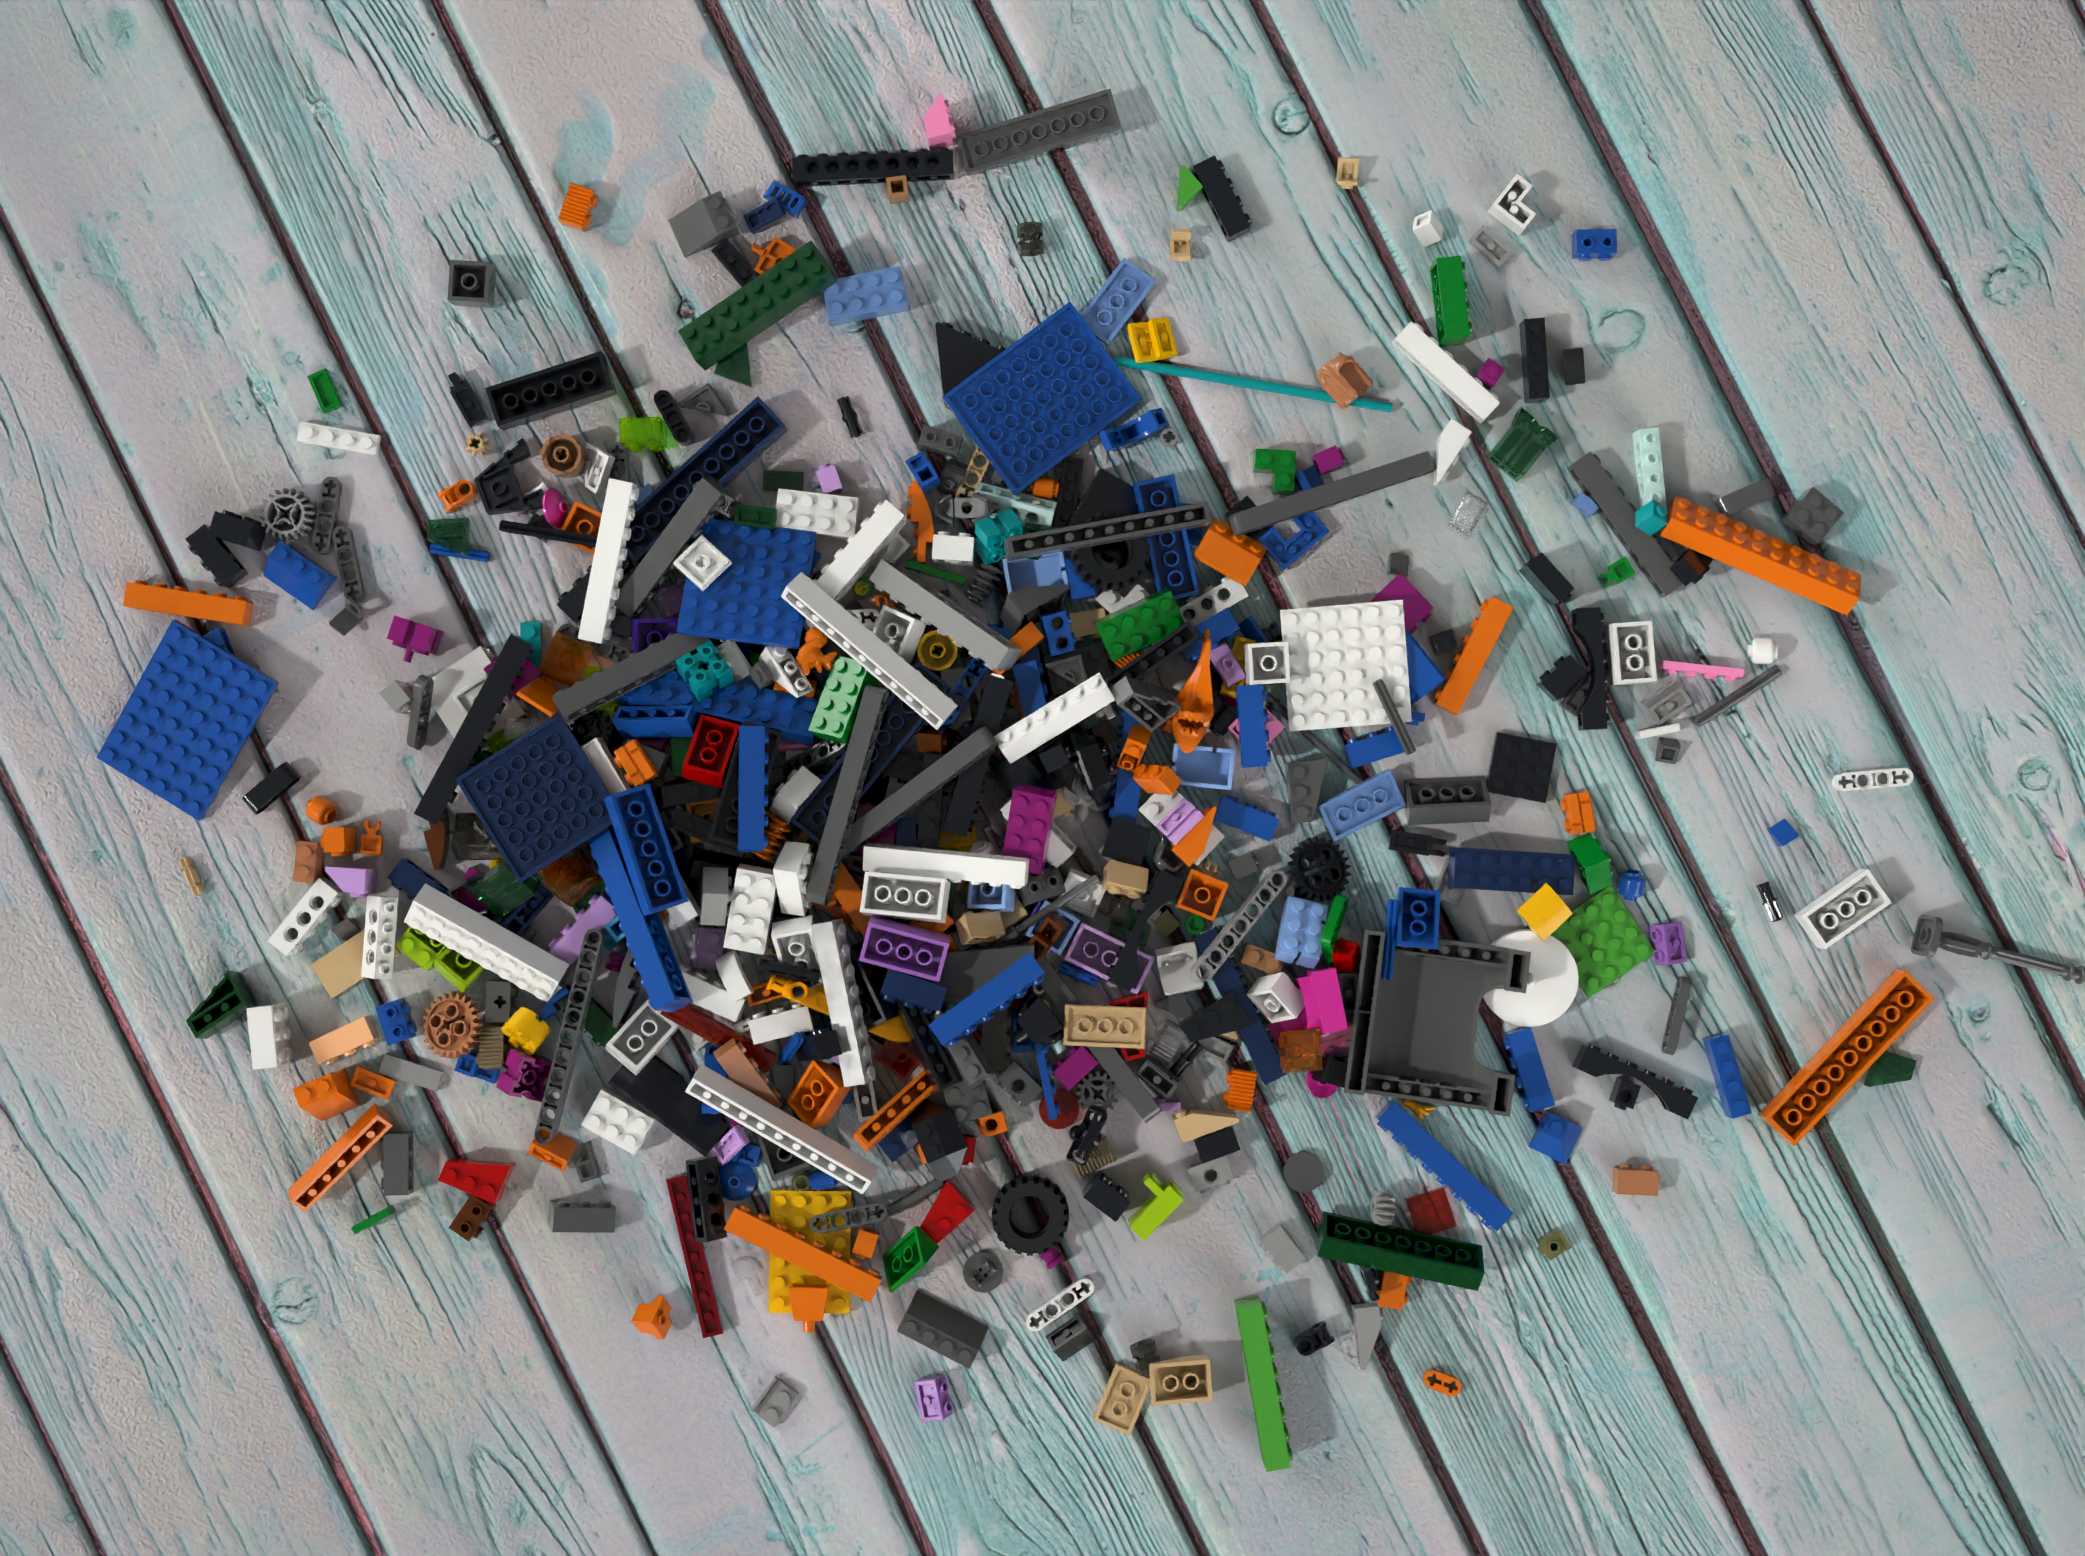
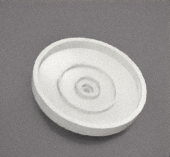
[1483,929,1579,1027]

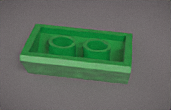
[882,1226,939,1293]

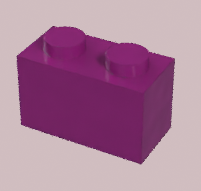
[1052,1046,1099,1090]

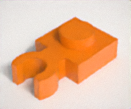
[360,820,384,856]

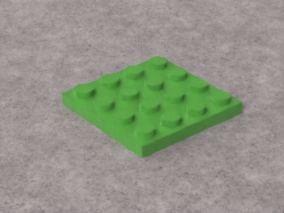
[1551,886,1655,997]

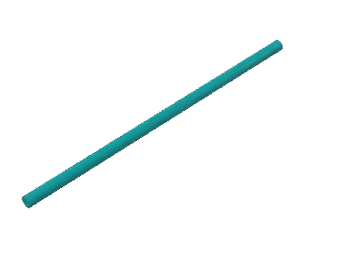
[1115,355,1393,413]

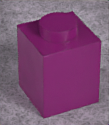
[1475,358,1505,390]
[1311,445,1345,476]

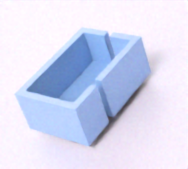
[1002,552,1069,594]
[1171,743,1235,791]
[1274,896,1328,969]

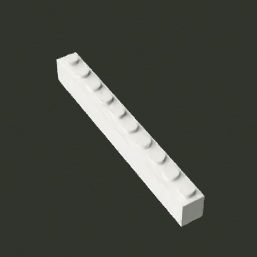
[781,572,958,730]
[582,737,700,927]
[685,1064,878,1194]

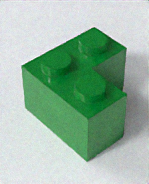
[1253,449,1296,495]
[1567,832,1613,894]

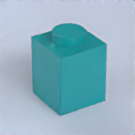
[1635,500,1668,536]

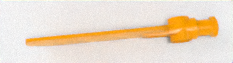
[766,974,911,1042]

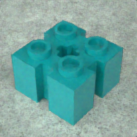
[974,508,1023,566]
[675,640,734,701]

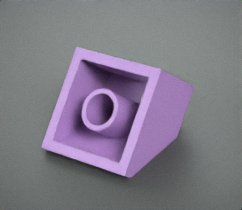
[325,866,378,897]

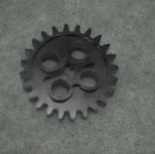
[1287,836,1351,902]

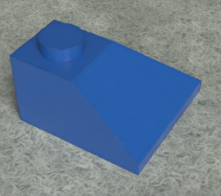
[1528,1110,1583,1165]

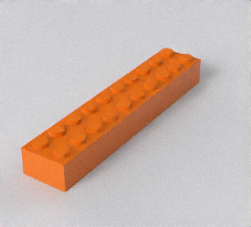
[1660,495,1861,615]
[1758,969,1935,1146]

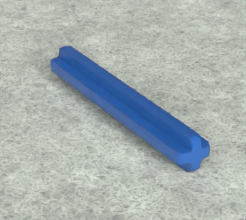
[1381,899,1399,980]

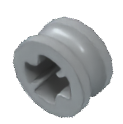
[1160,428,1178,447]

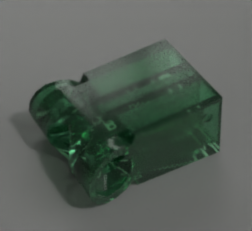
[1486,406,1560,482]
[466,859,543,922]

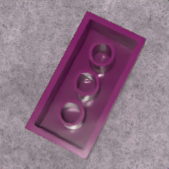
[1002,783,1058,875]

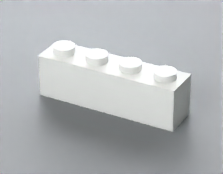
[1001,798,1077,869]

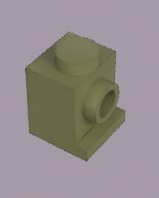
[1536,1228,1572,1260]

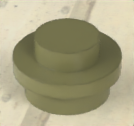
[791,1172,810,1192]

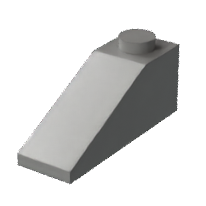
[1352,1302,1384,1370]

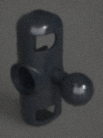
[1066,1105,1108,1166]

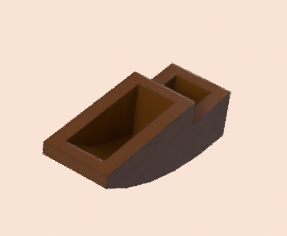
[423,808,450,870]
[1028,911,1069,964]

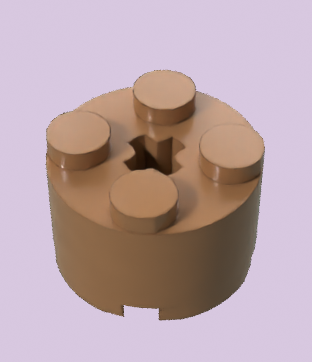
[541,434,586,478]

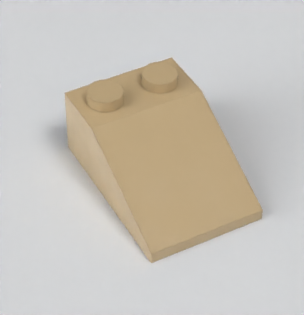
[1171,1107,1240,1143]
[1149,1354,1213,1406]

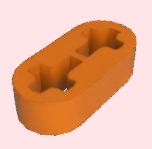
[1423,1369,1461,1396]

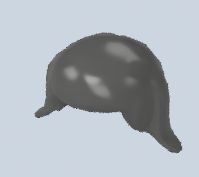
[1153,835,1194,874]

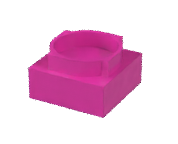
[1295,965,1348,1034]

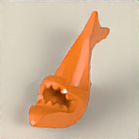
[1171,629,1214,754]

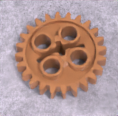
[421,992,483,1059]

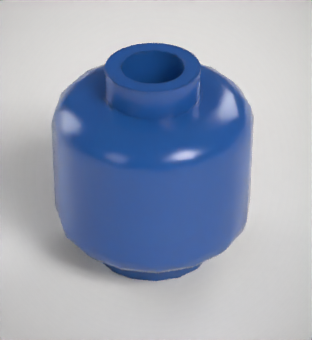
[1618,870,1646,901]

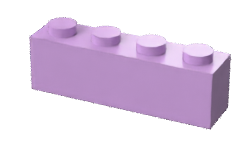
[547,891,616,966]

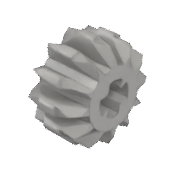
[1370,1191,1396,1226]

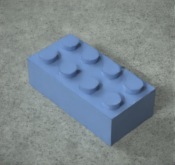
[823,266,910,326]

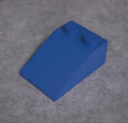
[1396,887,1440,950]

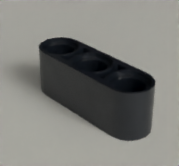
[654,390,694,446]
[242,762,301,815]

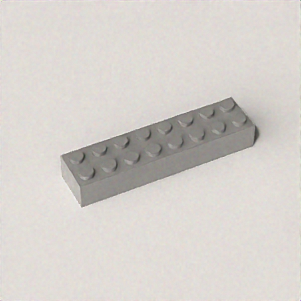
[869,559,1023,671]

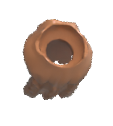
[1317,352,1373,410]

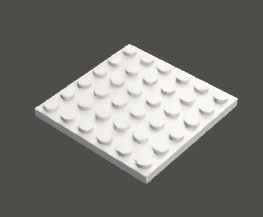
[1280,600,1412,731]

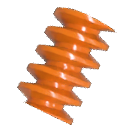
[753,814,791,861]

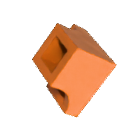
[631,1296,672,1340]

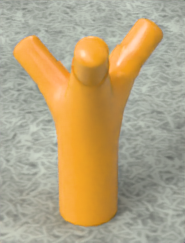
[1403,1099,1436,1120]

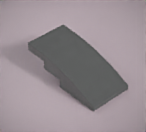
[613,950,642,1028]

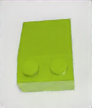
[433,948,486,994]

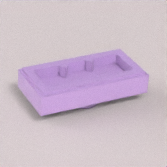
[1210,643,1246,688]
[1154,1098,1181,1111]
[712,1125,749,1165]

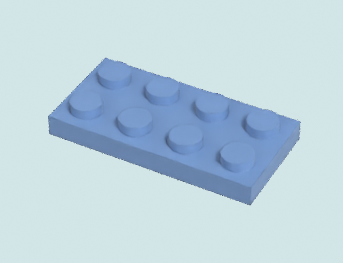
[1081,257,1156,347]
[1317,769,1407,842]

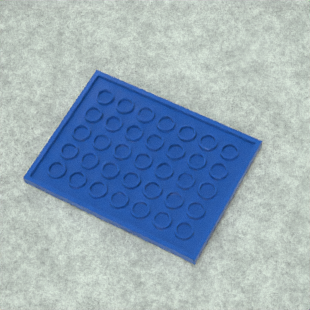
[942,302,1142,495]
[97,620,279,821]

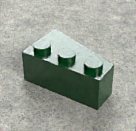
[186,970,257,1039]

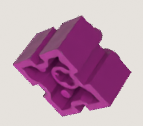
[387,615,444,663]
[496,1049,552,1102]

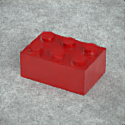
[682,714,740,788]

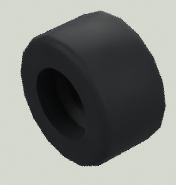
[1563,348,1586,385]

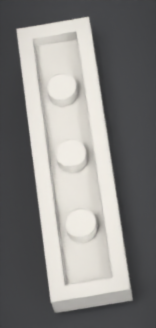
[297,421,381,456]

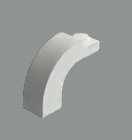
[716,950,754,1003]

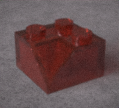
[873,1040,921,1083]

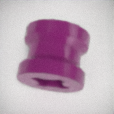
[605,952,625,973]
[1038,1245,1064,1269]

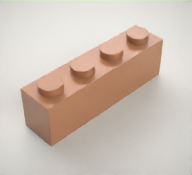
[713,1038,782,1108]

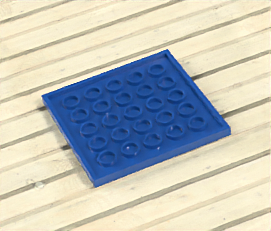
[677,519,817,649]

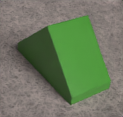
[1177,165,1203,211]

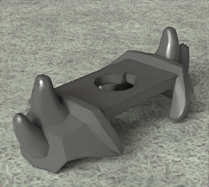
[934,492,1000,528]

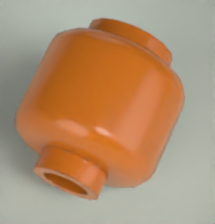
[306,796,338,825]

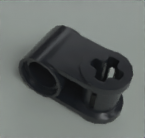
[1294,1321,1335,1356]

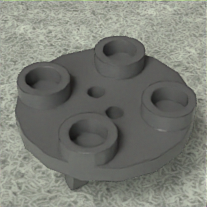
[963,1251,1004,1293]

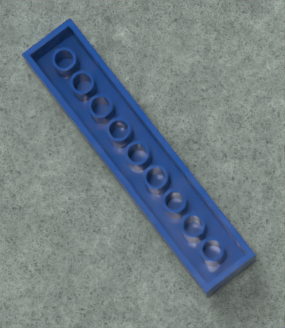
[616,658,819,747]
[588,825,693,1013]

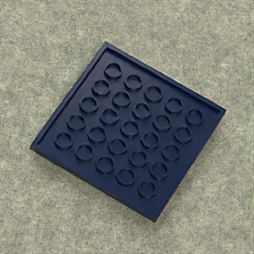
[455,713,613,883]

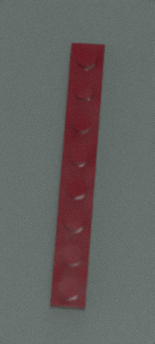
[666,1174,724,1338]

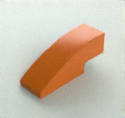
[992,621,1045,675]

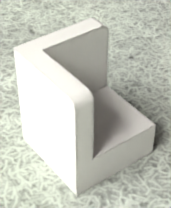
[1413,210,1443,247]

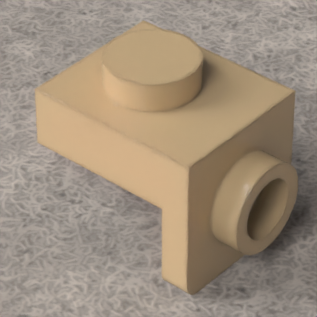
[1336,157,1359,189]
[1170,229,1191,261]

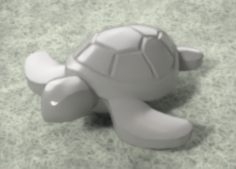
[1062,761,1111,822]

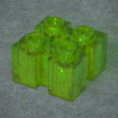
[619,417,667,452]

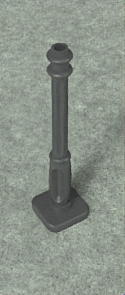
[1911,915,2085,984]

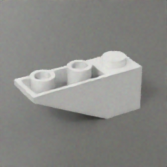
[1433,419,1471,485]
[758,646,814,698]

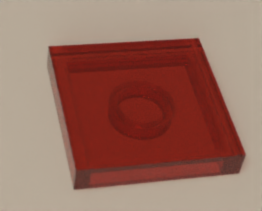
[1405,1187,1456,1234]

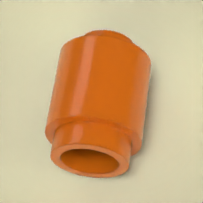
[1030,477,1059,499]

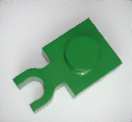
[1597,556,1635,589]

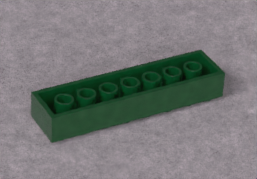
[678,241,838,371]
[1317,1211,1485,1291]

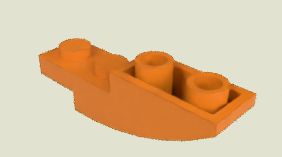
[907,481,935,564]

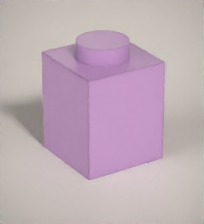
[815,464,844,495]

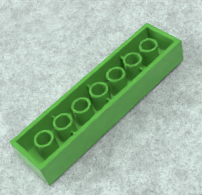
[1234,1296,1293,1472]

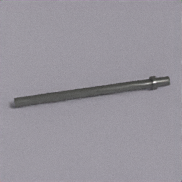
[1266,693,1364,784]

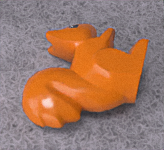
[796,627,837,676]

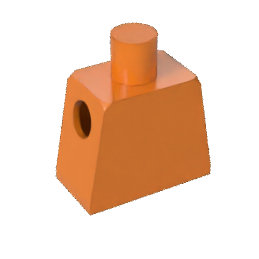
[789,1284,830,1332]

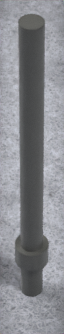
[995,874,1100,946]

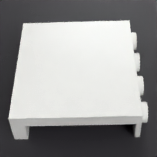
[431,646,529,740]

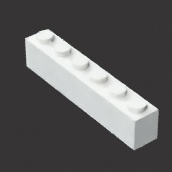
[1392,321,1500,424]
[994,673,1115,764]

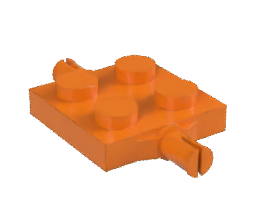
[750,236,797,275]

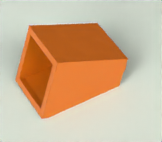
[292,1068,360,1121]

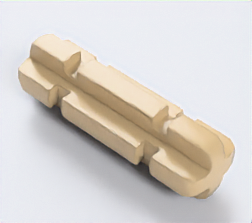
[179,857,204,896]

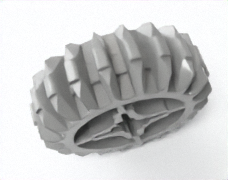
[259,488,316,543]

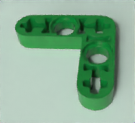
[1321,894,1348,967]

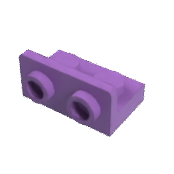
[1650,922,1687,965]
[914,1374,952,1422]

